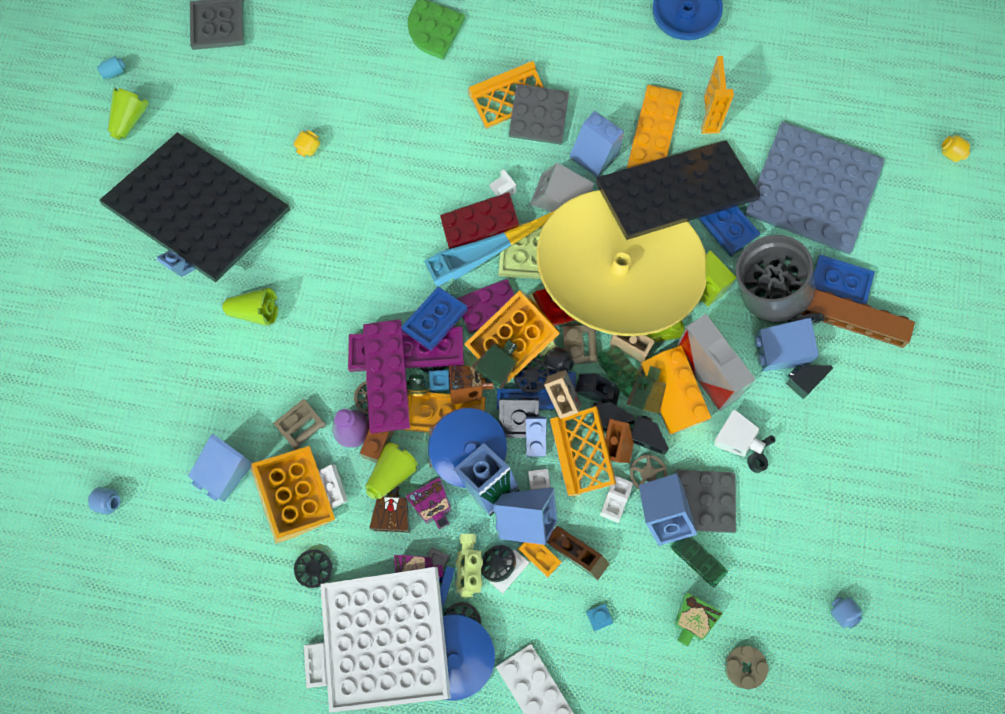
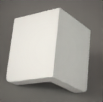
[490,169,516,196]

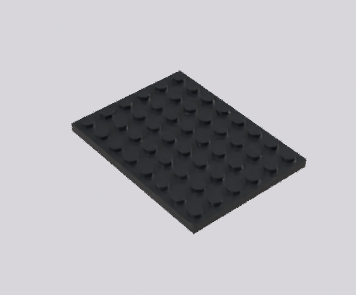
[99,132,290,283]

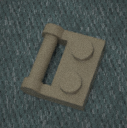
[563,325,600,364]
[273,399,326,450]

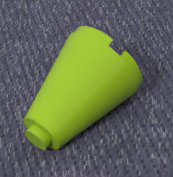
[107,87,149,140]
[222,288,278,326]
[365,443,418,499]

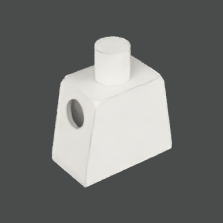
[714,409,766,457]

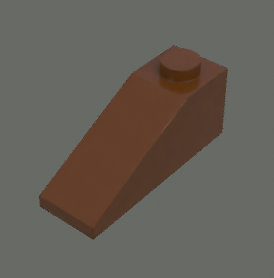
[547,526,609,580]

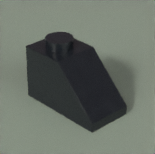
[785,365,833,399]
[575,373,621,405]
[590,401,635,433]
[631,416,669,455]

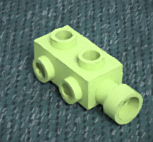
[455,534,483,598]

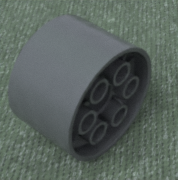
[736,235,815,322]

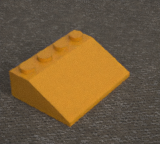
[465,290,560,382]
[251,446,335,544]

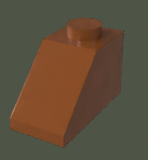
[601,419,634,463]

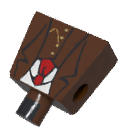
[370,486,410,533]

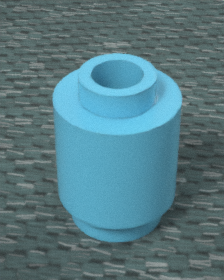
[97,56,126,79]

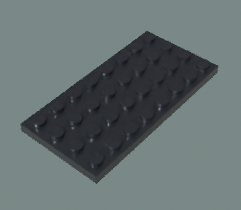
[595,140,761,240]

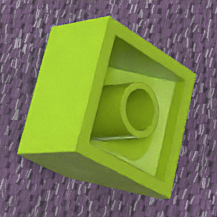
[700,250,737,307]

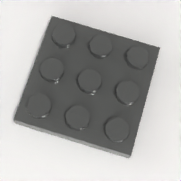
[190,0,244,50]
[509,84,569,145]
[675,470,736,533]

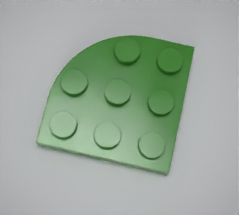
[408,0,465,60]

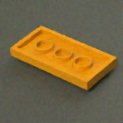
[404,391,486,432]

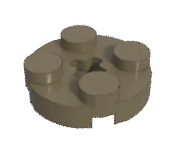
[725,646,769,689]

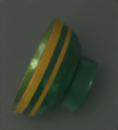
[407,374,430,396]

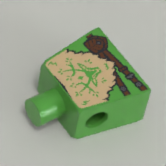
[674,592,723,647]

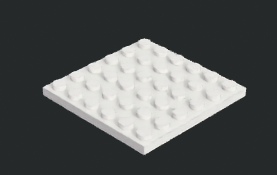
[320,567,451,713]

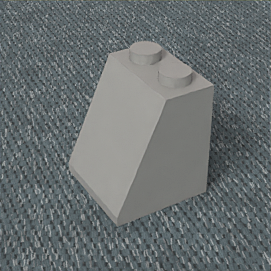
[530,163,594,212]

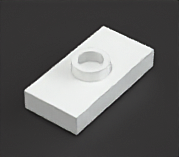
[304,642,327,688]

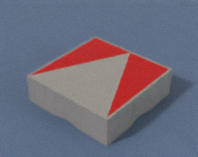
[676,314,756,411]

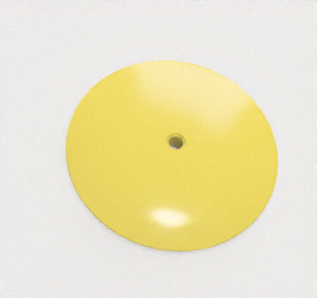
[536,190,707,336]

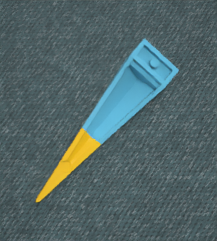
[424,210,556,287]

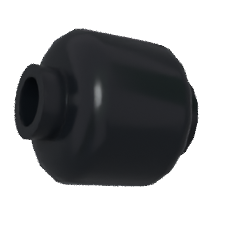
[544,347,574,373]

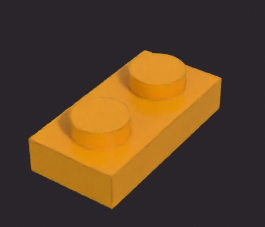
[518,542,562,578]

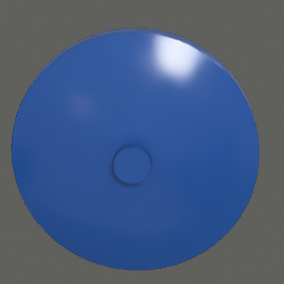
[652,0,723,40]
[428,408,507,488]
[443,614,495,700]

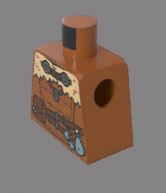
[449,365,493,405]

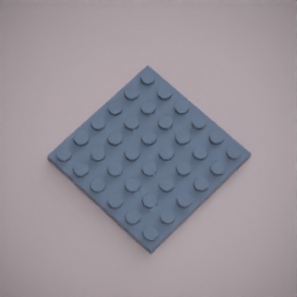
[744,121,885,255]

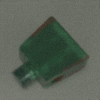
[472,339,519,389]
[627,366,666,414]

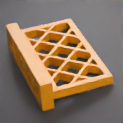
[701,56,734,134]
[468,61,544,129]
[550,407,616,497]

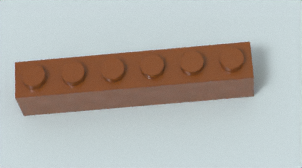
[800,288,915,348]

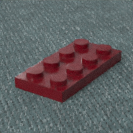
[440,192,520,249]

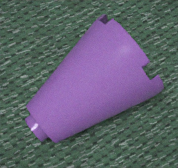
[332,409,370,448]

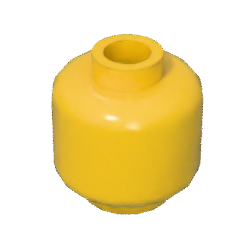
[293,129,320,158]
[941,135,970,162]

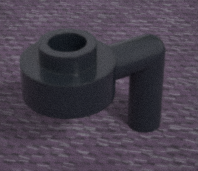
[747,435,776,473]

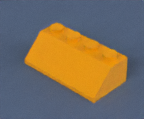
[641,346,711,435]

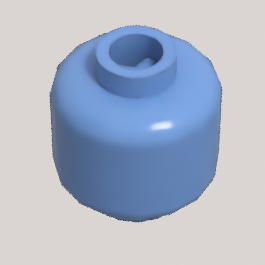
[88,487,120,514]
[831,597,863,629]

